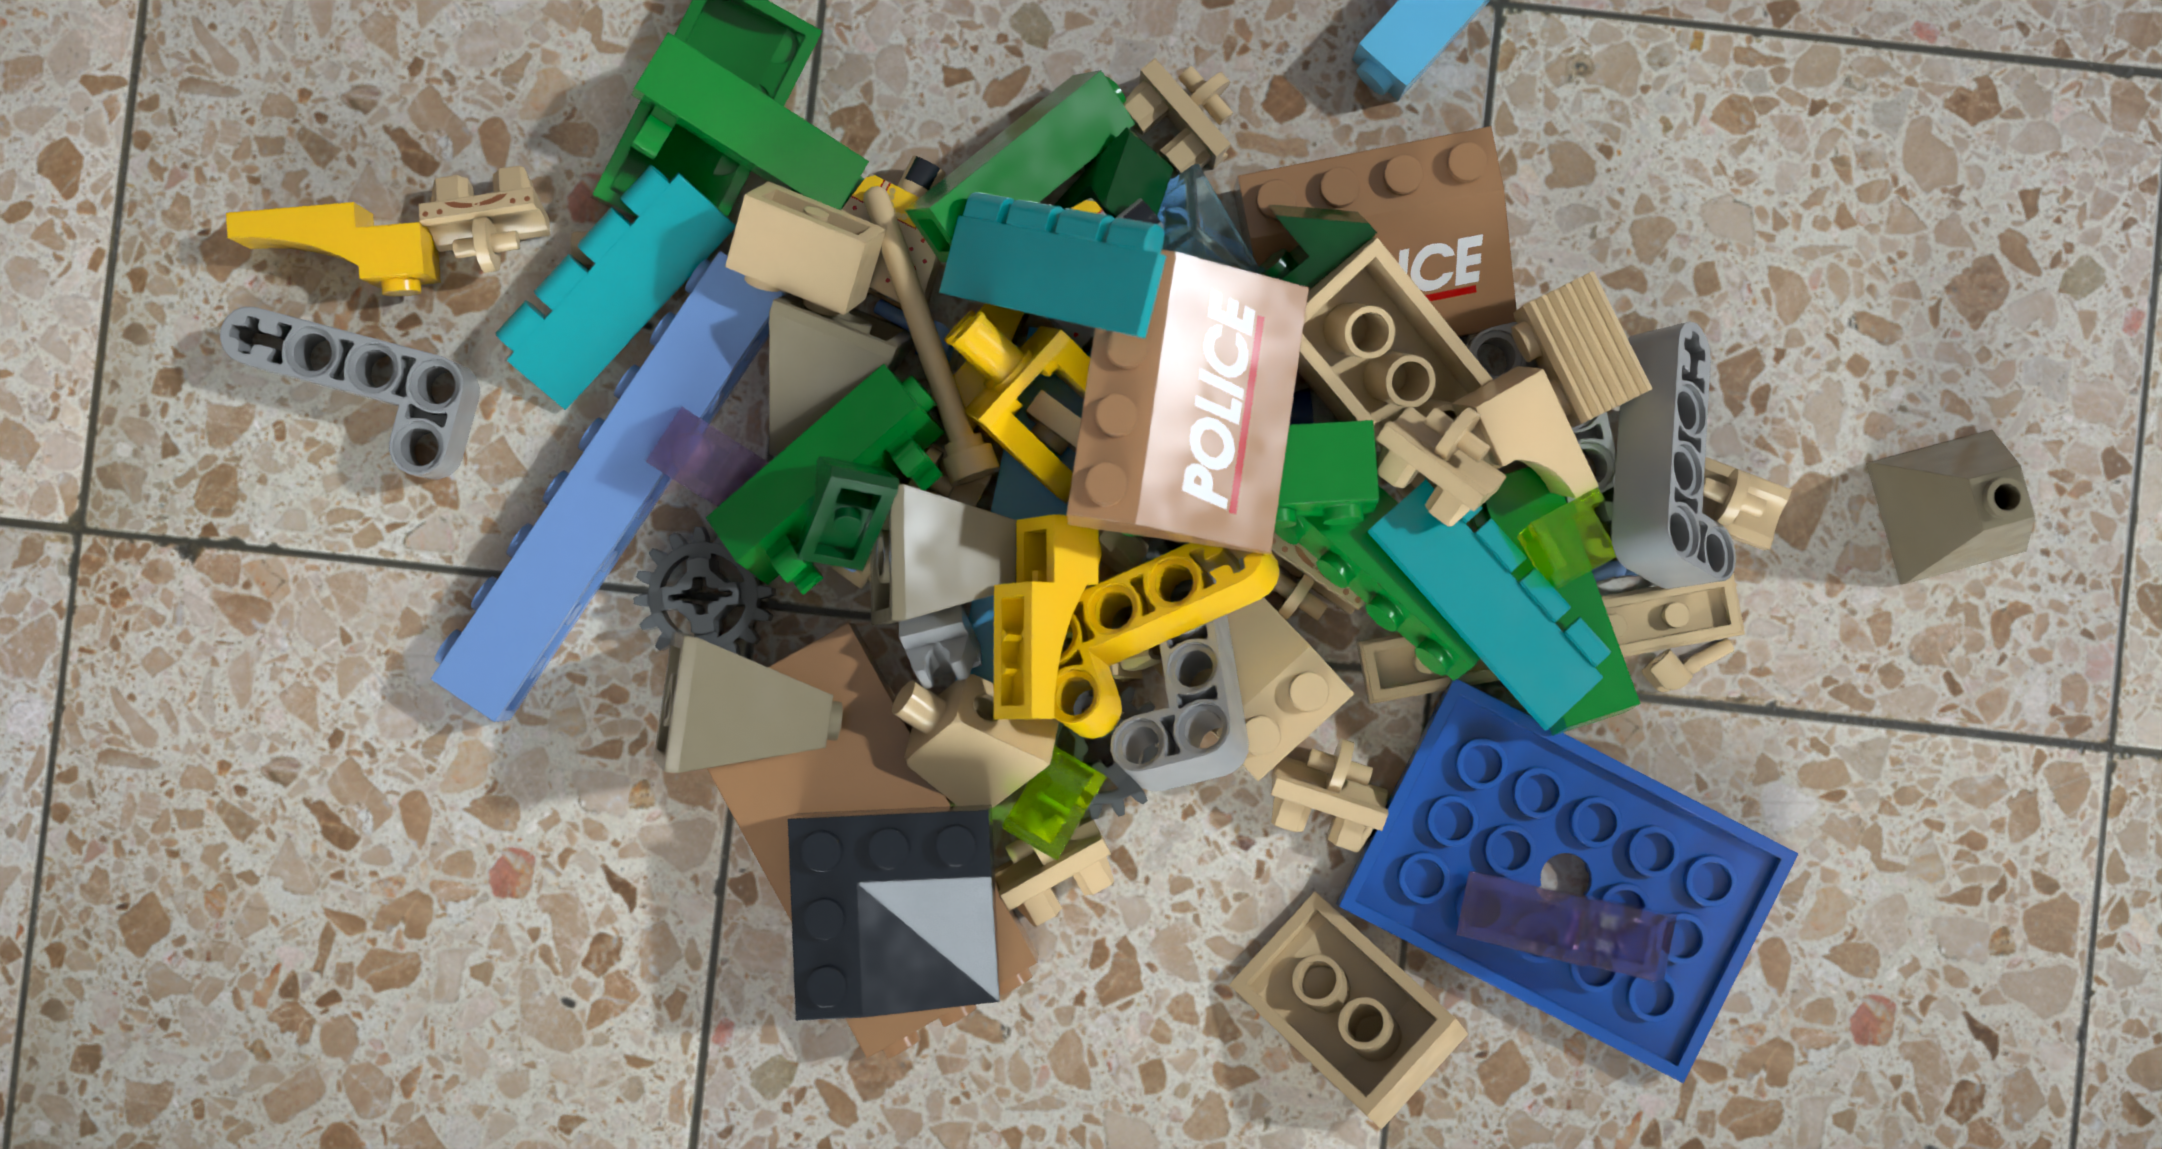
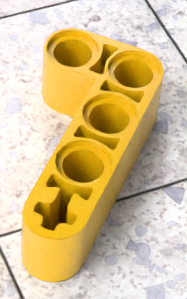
[1054,543,1279,739]

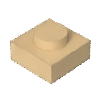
[1026,389,1081,456]

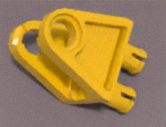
[944,310,1090,504]

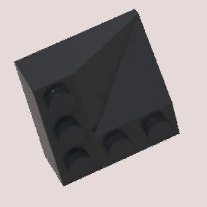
[788,805,1000,1021]

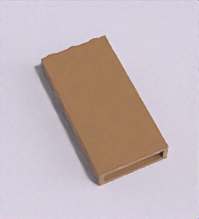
[707,623,1039,1059]

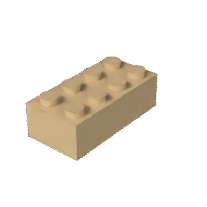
[1297,237,1502,498]

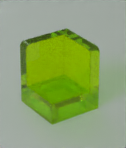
[1517,488,1616,590]
[1002,746,1107,861]

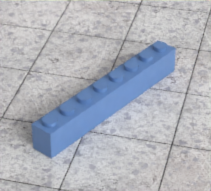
[431,251,785,722]

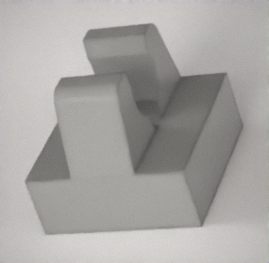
[899,604,982,689]

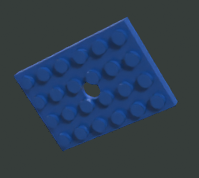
[1336,679,1799,1083]

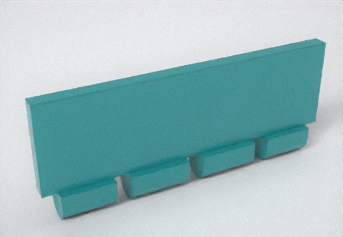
[495,165,736,410]
[939,192,1166,339]
[1367,479,1611,730]

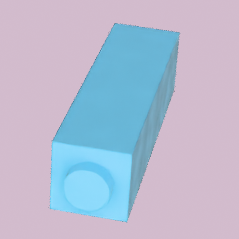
[1352,0,1490,101]

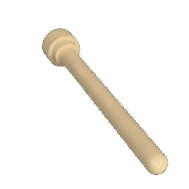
[863,186,1000,486]

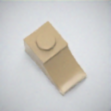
[1451,366,1599,499]

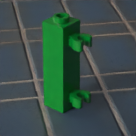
[631,32,869,210]
[905,70,1135,263]
[706,364,945,595]

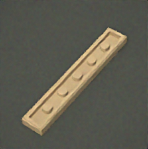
[1356,573,1745,704]

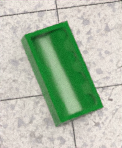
[591,0,822,220]

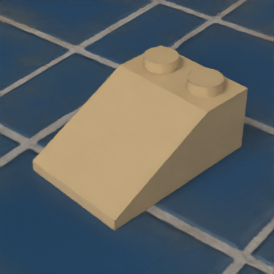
[1152,571,1354,781]
[1229,891,1468,1129]

